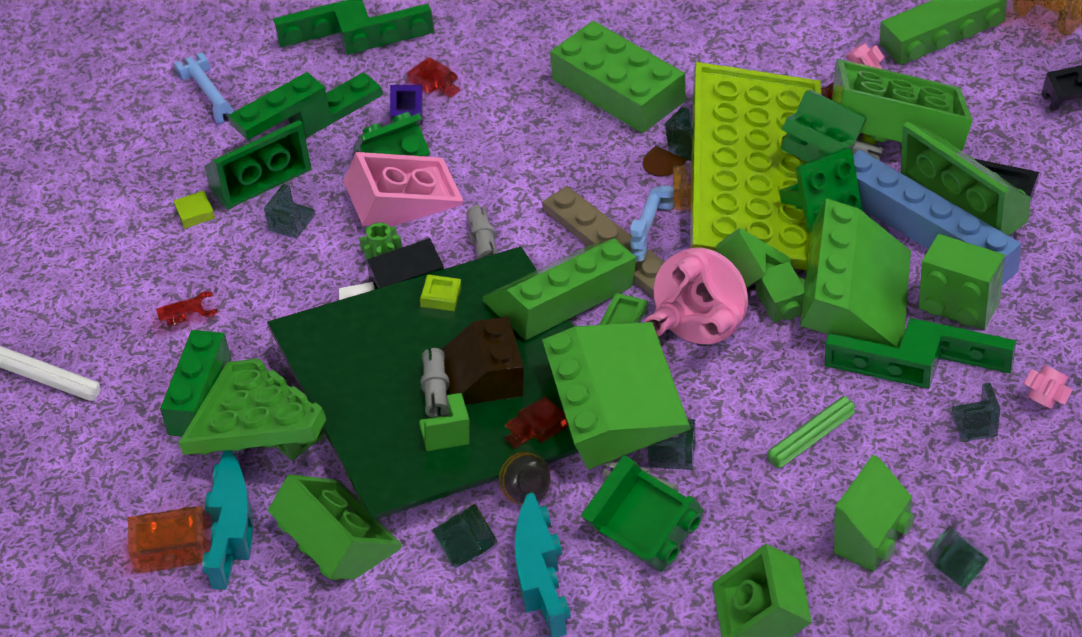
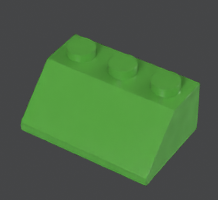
[267,474,402,580]

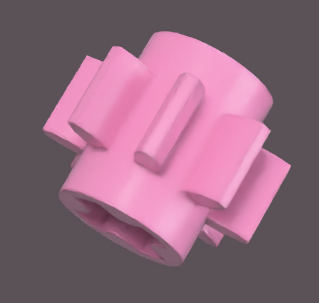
[845,42,884,69]
[1023,364,1073,409]

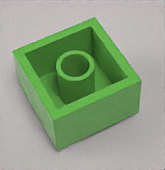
[919,234,1005,330]

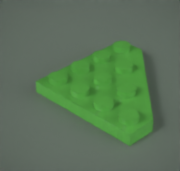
[178,358,326,455]

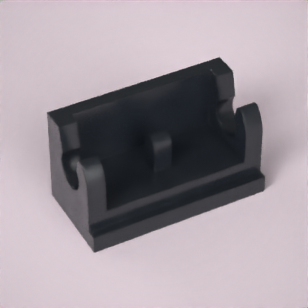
[1041,65,1082,111]
[367,238,444,289]

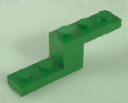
[273,0,435,55]
[228,72,383,140]
[825,318,1016,389]

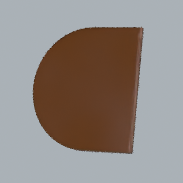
[643,146,687,177]

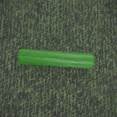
[767,396,855,468]

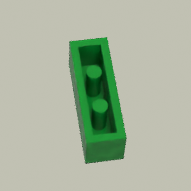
[160,330,232,437]

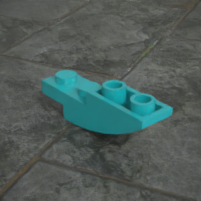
[202,450,253,590]
[515,493,571,637]

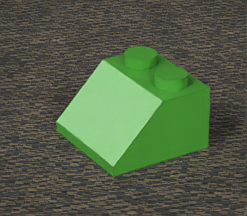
[834,455,915,572]
[712,544,812,637]

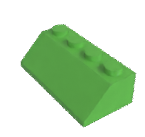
[901,121,1031,236]
[483,238,636,341]

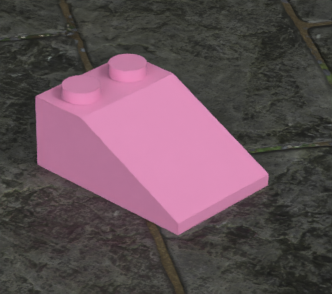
[343,152,464,227]

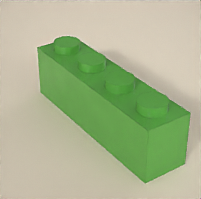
[880,0,1007,65]

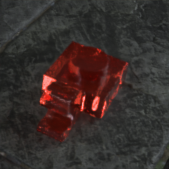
[407,57,460,98]
[155,291,218,326]
[505,396,569,449]

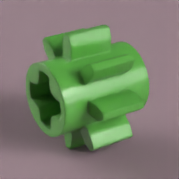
[359,223,402,260]

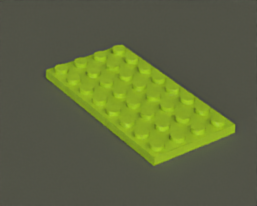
[690,62,822,270]

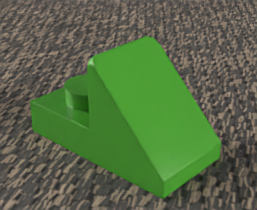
[716,228,791,288]

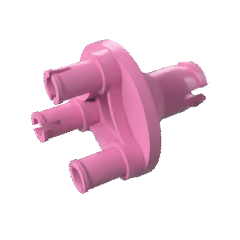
[644,248,748,344]

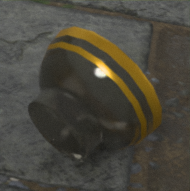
[499,452,551,505]

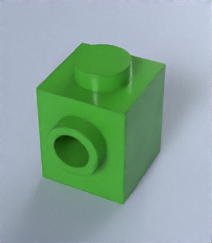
[756,261,805,322]

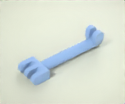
[174,52,234,125]
[630,186,674,262]

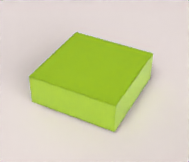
[173,190,215,229]
[420,275,461,311]

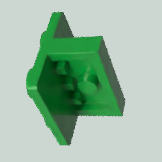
[781,90,866,162]
[353,112,431,157]
[779,148,863,232]

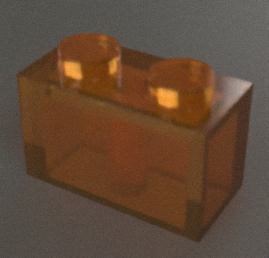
[128,506,210,574]

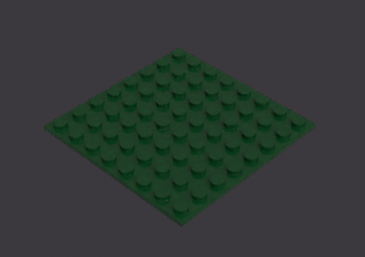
[267,246,579,521]

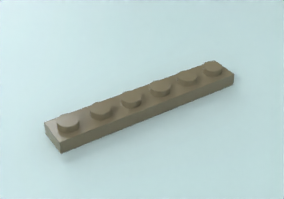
[542,186,664,298]

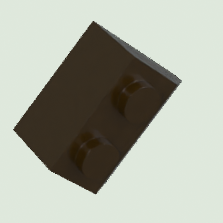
[441,317,524,405]

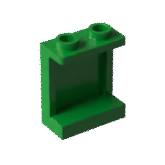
[580,455,704,572]

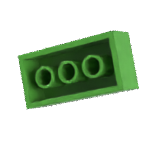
[550,20,686,133]

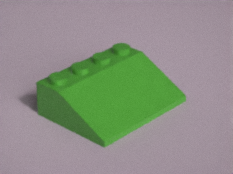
[832,58,973,151]
[800,199,911,348]
[542,322,691,470]

